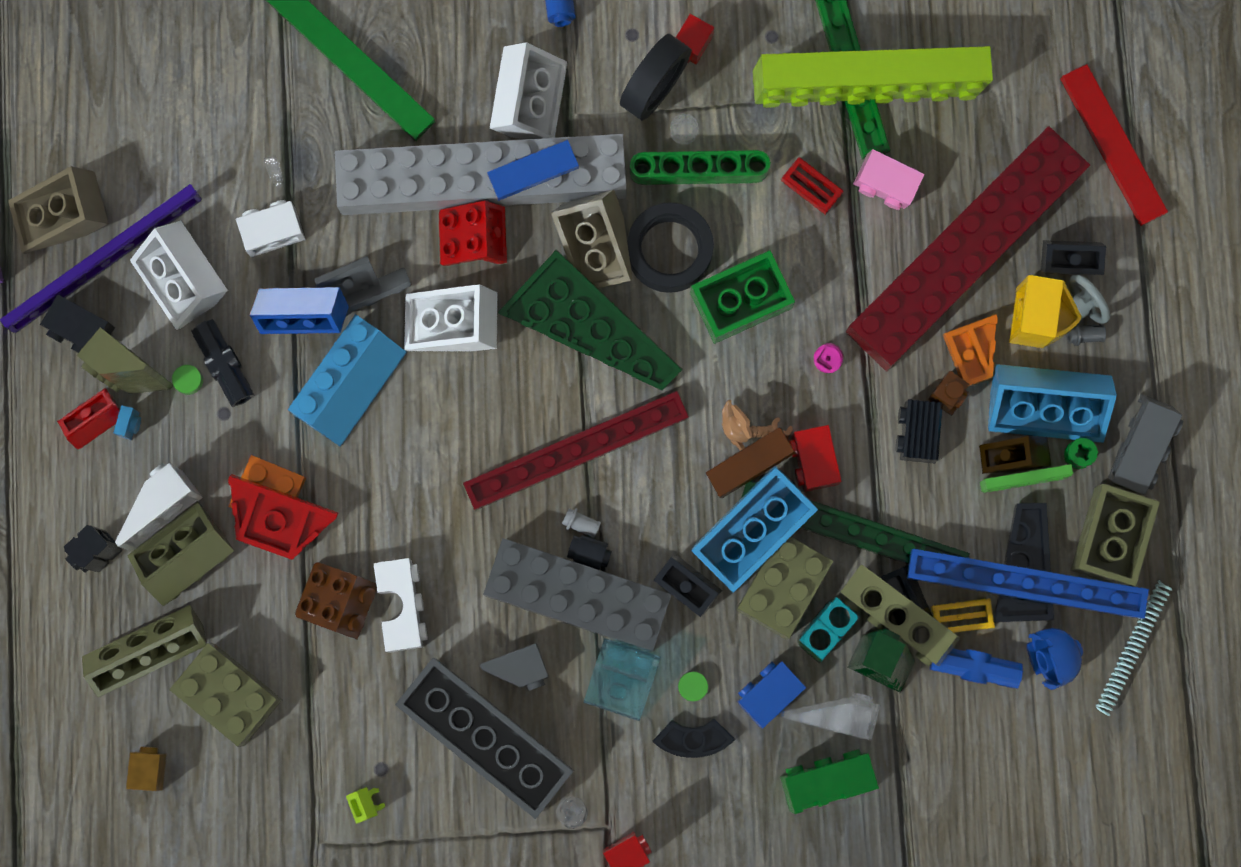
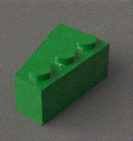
[780,749,879,814]

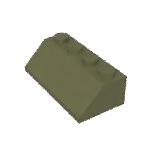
[76,327,173,394]

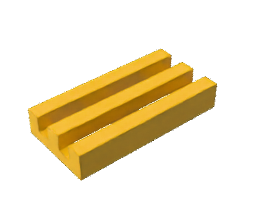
[931,598,995,633]

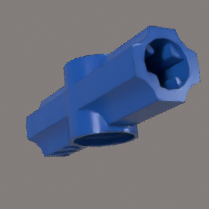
[929,648,1023,689]

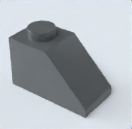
[480,643,549,691]

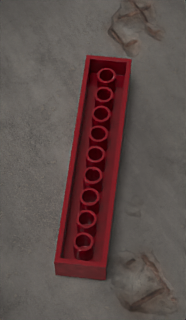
[846,126,1090,372]

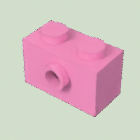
[853,149,924,210]

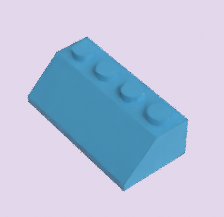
[288,314,407,447]
[988,364,1117,443]
[691,465,818,593]

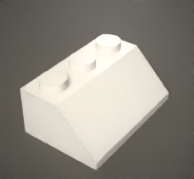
[490,42,567,139]
[130,221,228,330]

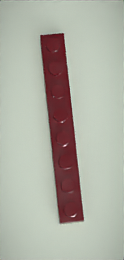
[463,391,689,511]

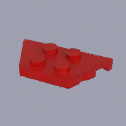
[228,474,339,560]

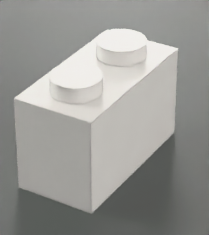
[236,200,306,257]

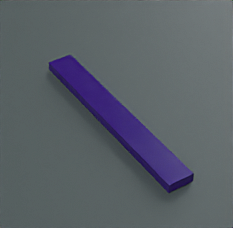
[0,184,202,333]

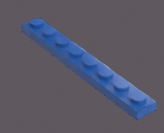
[907,549,1149,619]

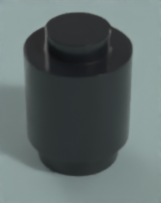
[567,535,612,570]

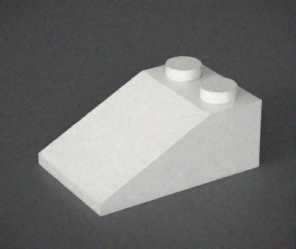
[404,284,498,351]
[115,463,203,551]

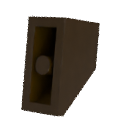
[979,436,1051,474]

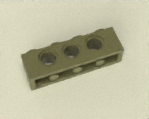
[840,564,960,667]
[82,605,207,698]

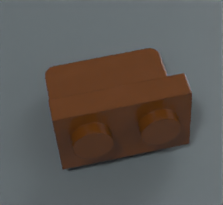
[295,562,377,640]

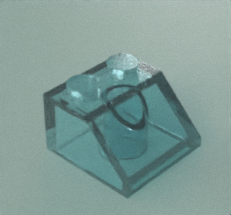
[584,638,661,721]

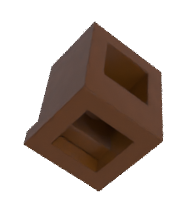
[928,371,969,416]

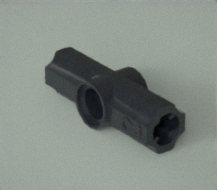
[191,319,255,407]

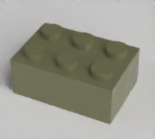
[1070,484,1160,587]
[736,537,833,640]
[169,643,283,747]

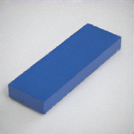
[487,140,579,201]

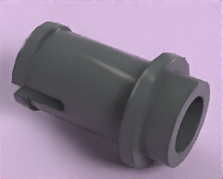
[1067,324,1106,346]

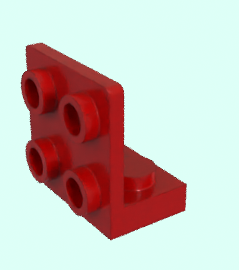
[439,200,507,266]

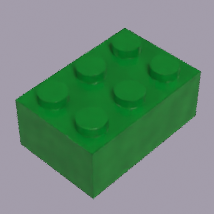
[690,250,795,344]

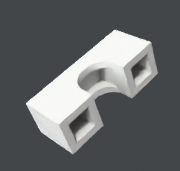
[374,558,428,653]

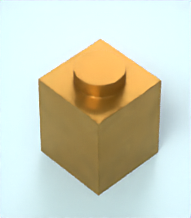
[126,747,167,791]

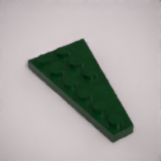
[498,250,683,391]

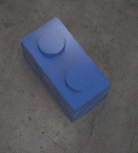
[737,661,806,729]

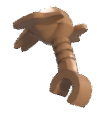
[722,400,793,451]

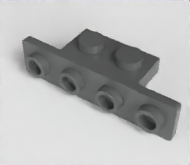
[314,256,412,316]

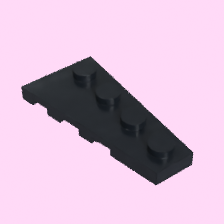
[994,503,1054,623]

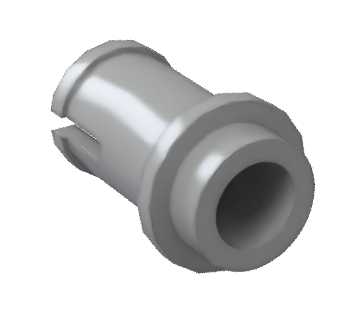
[562,508,601,539]

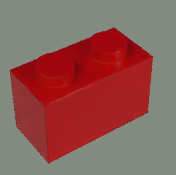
[789,425,842,492]
[603,832,652,867]

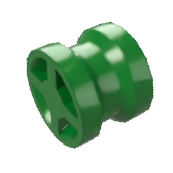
[1064,438,1098,470]

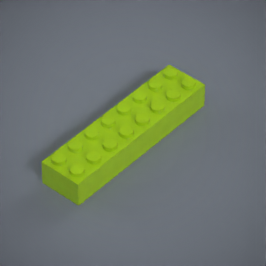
[753,46,993,108]

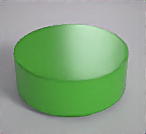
[172,365,203,395]
[678,672,708,701]

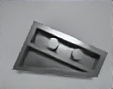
[1108,394,1183,495]

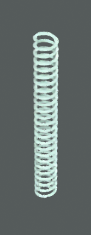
[1096,580,1172,716]

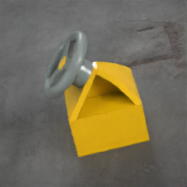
[1009,274,1110,348]

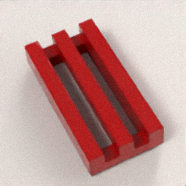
[781,157,844,215]

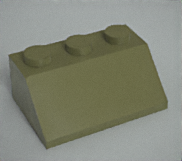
[127,501,234,606]

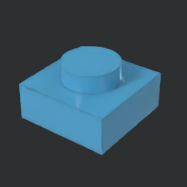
[113,405,141,440]

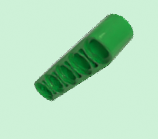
[630,150,771,185]

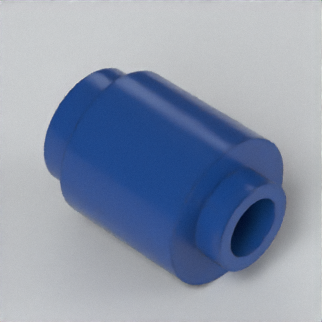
[545,0,576,27]

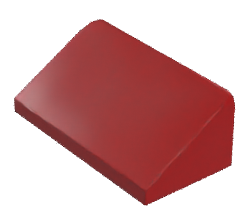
[57,388,120,449]

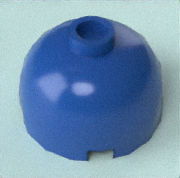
[1027,628,1083,690]

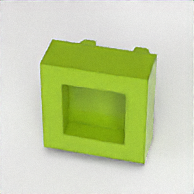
[346,787,385,824]

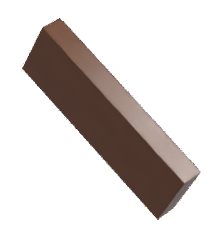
[706,427,796,498]

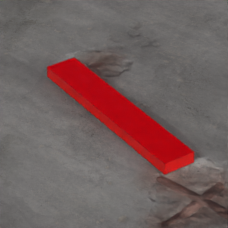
[1060,64,1168,227]

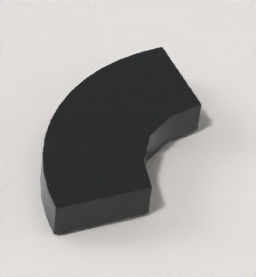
[652,719,736,758]

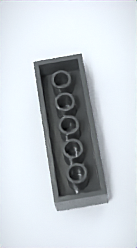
[483,538,672,652]
[395,658,574,819]

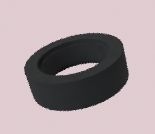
[620,34,692,121]
[627,203,714,293]

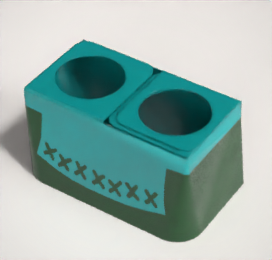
[797,597,860,663]

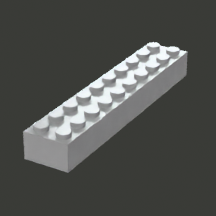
[335,134,626,215]

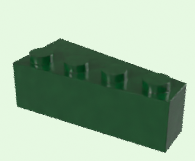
[847,629,915,693]

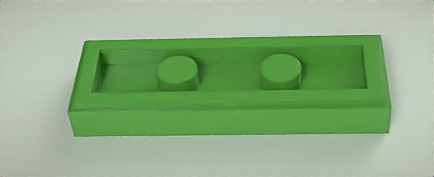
[980,464,1073,493]

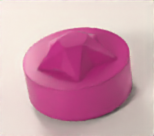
[814,343,844,373]

